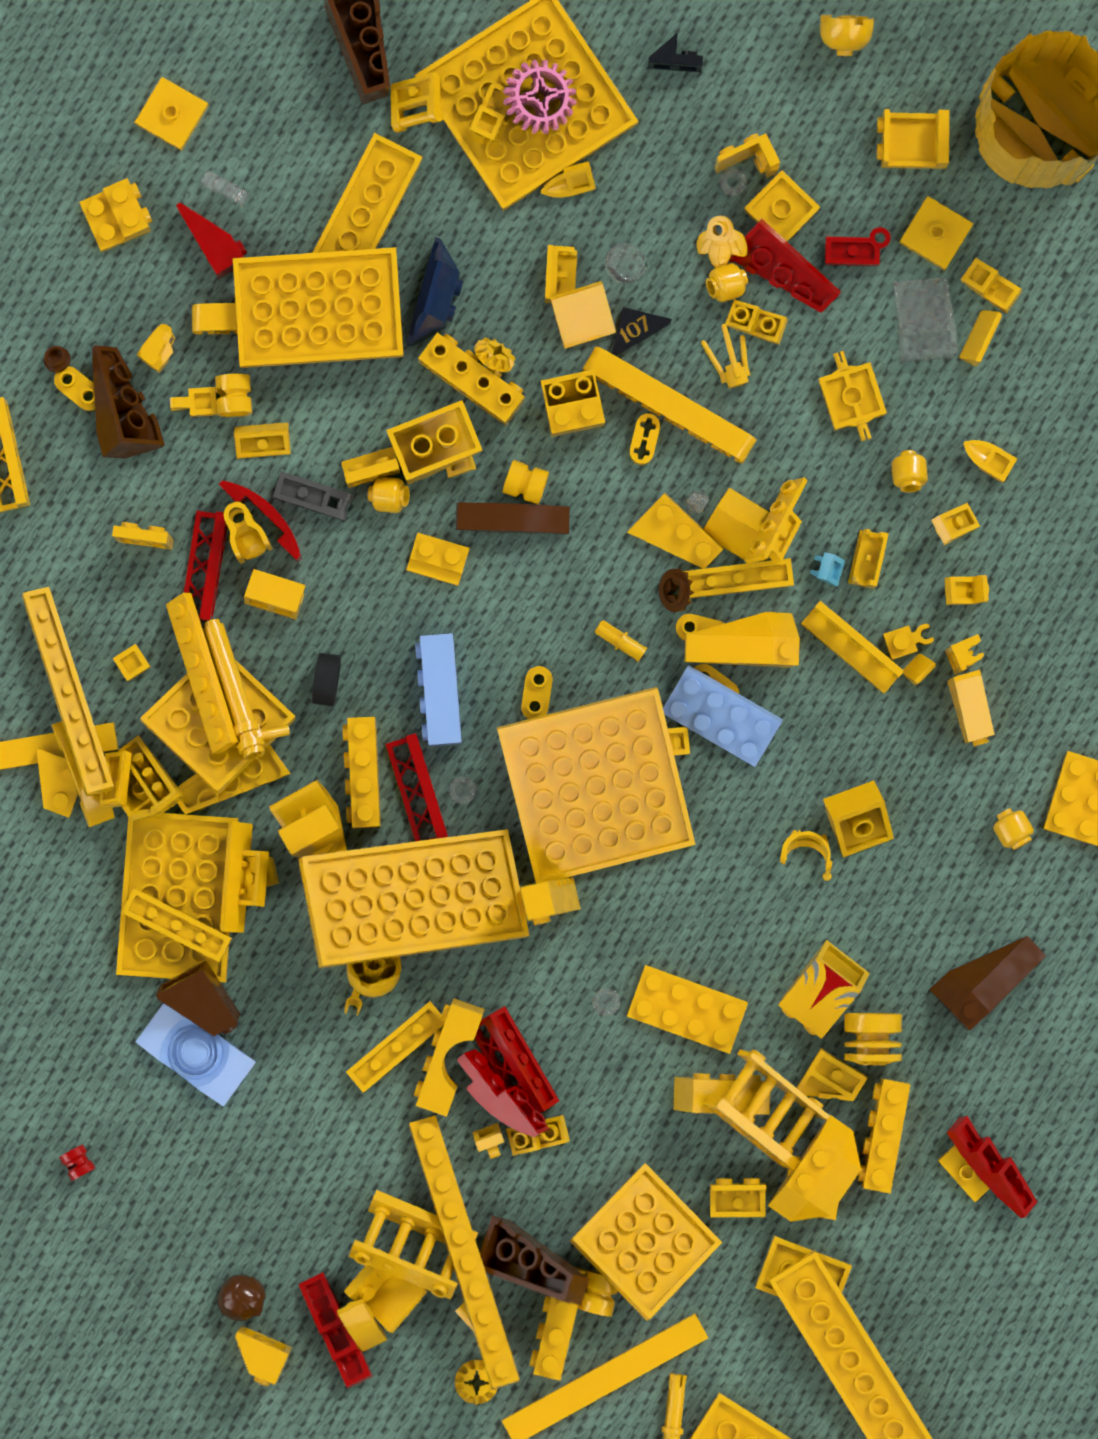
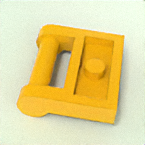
[391,72,444,133]

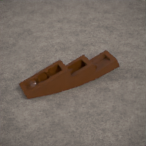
[456,502,570,535]

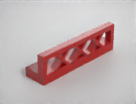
[183,511,228,622]
[386,733,448,842]
[474,1006,559,1113]

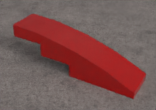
[946,1116,1037,1218]
[298,1272,373,1389]

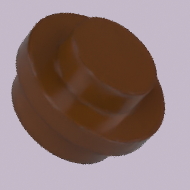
[44,346,71,373]

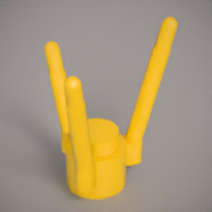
[701,324,750,388]

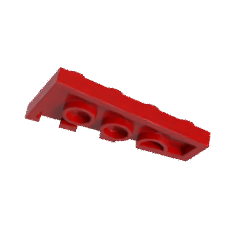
[729,218,841,313]

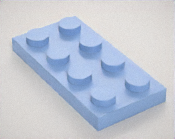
[663,665,783,767]

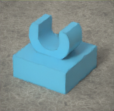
[810,552,845,587]

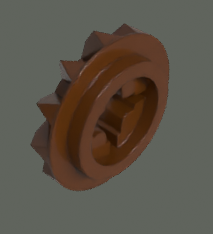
[659,569,695,612]

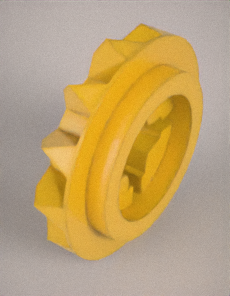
[474,337,516,372]
[455,1359,498,1405]

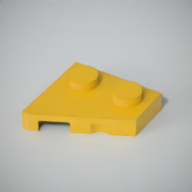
[37,747,78,818]

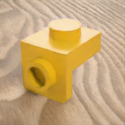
[944,575,989,605]

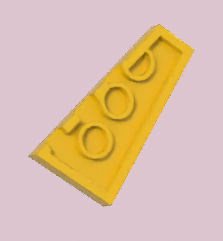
[177,745,291,815]

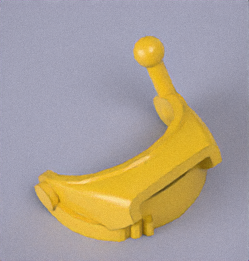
[780,830,833,881]

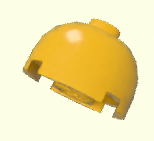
[820,14,874,56]
[346,956,402,998]

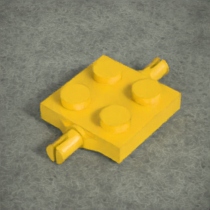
[818,351,887,442]

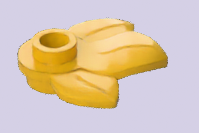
[697,215,747,268]

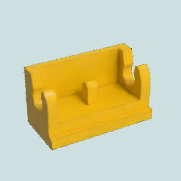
[545,245,577,304]
[848,529,889,589]
[244,569,306,620]
[944,634,984,675]

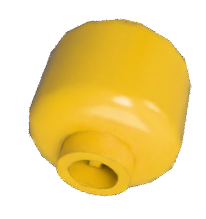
[706,263,748,302]
[891,450,928,493]
[368,477,410,513]
[993,808,1034,851]

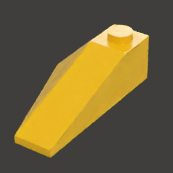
[684,612,800,668]

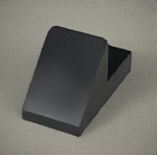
[648,33,703,73]

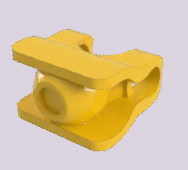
[224,502,273,564]

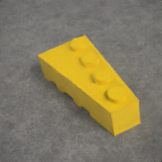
[520,877,581,925]

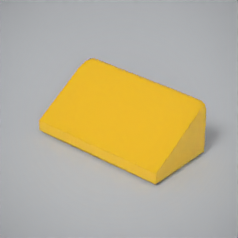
[959,310,1003,366]
[234,422,291,459]

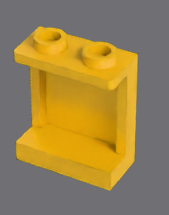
[876,109,950,169]

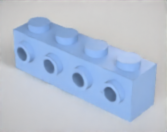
[415,633,462,747]

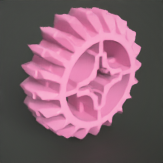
[503,60,576,134]

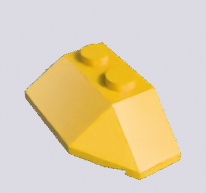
[117,735,184,821]
[767,1115,861,1222]

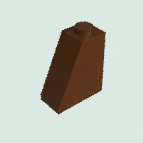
[156,960,240,1036]

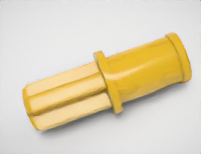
[595,620,647,662]

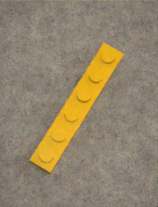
[166,593,238,754]

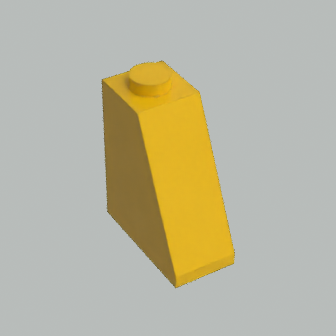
[947,670,995,747]

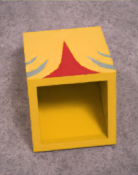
[778,940,870,1039]

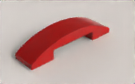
[219,480,302,562]

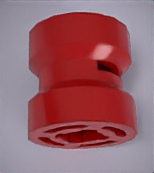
[59,1144,96,1181]

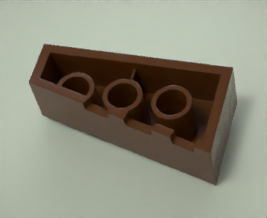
[324,0,390,105]
[480,1215,590,1305]

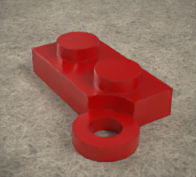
[825,227,891,267]

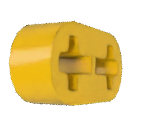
[630,413,660,465]

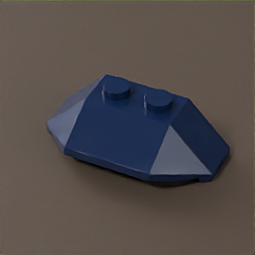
[406,237,464,347]

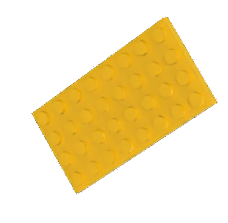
[298,829,530,968]

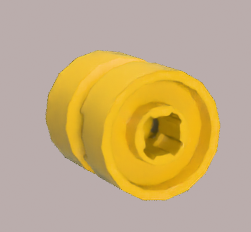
[215,374,252,417]
[502,459,550,505]
[578,1270,618,1317]

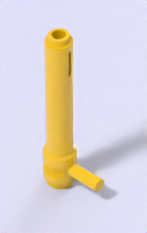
[203,619,290,760]

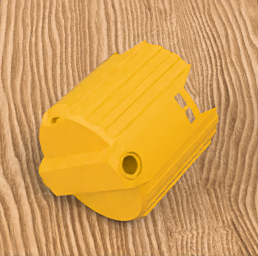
[975,30,1098,188]

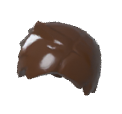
[217,1275,266,1321]

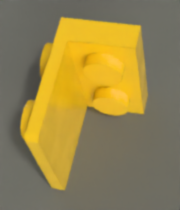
[715,133,780,178]
[344,1249,427,1333]

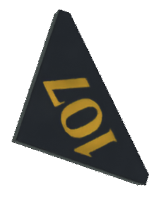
[612,307,672,356]

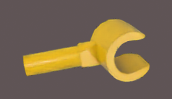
[344,988,362,1016]

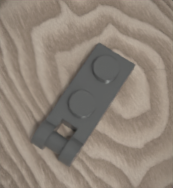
[273,471,354,521]

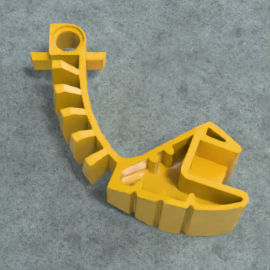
[269,780,347,857]

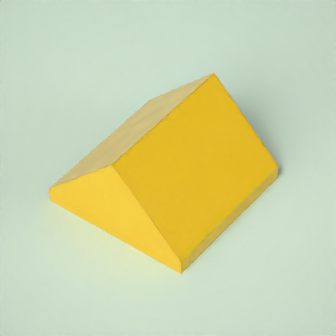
[704,488,769,560]

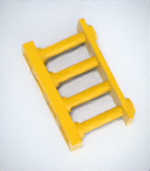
[704,1049,830,1170]
[348,1190,478,1300]

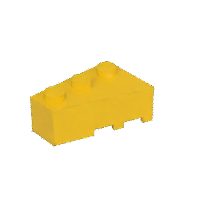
[673,1073,770,1115]

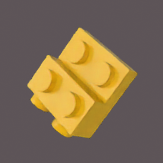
[79,178,153,252]

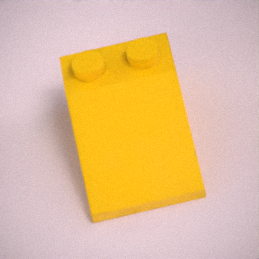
[386,400,483,485]

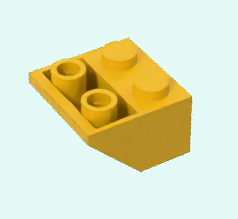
[541,369,605,437]

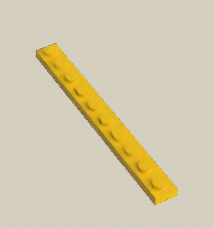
[409,1115,520,1390]

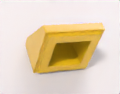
[902,653,936,685]

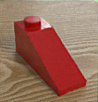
[176,202,248,279]

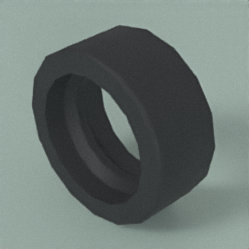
[312,653,341,706]

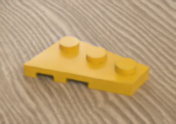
[627,493,724,569]

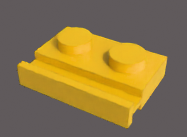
[406,532,470,586]

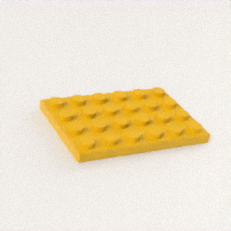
[233,247,404,368]
[116,813,239,983]

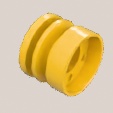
[844,1013,902,1065]

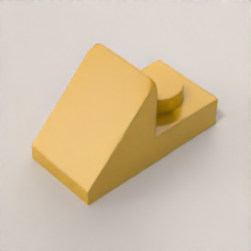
[931,503,980,545]

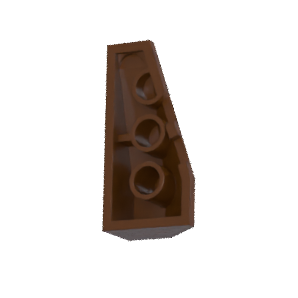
[92,345,165,459]
[929,936,1046,1031]

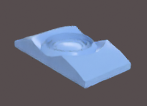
[136,1003,256,1107]

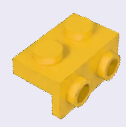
[710,1178,766,1217]

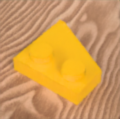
[796,1048,868,1101]

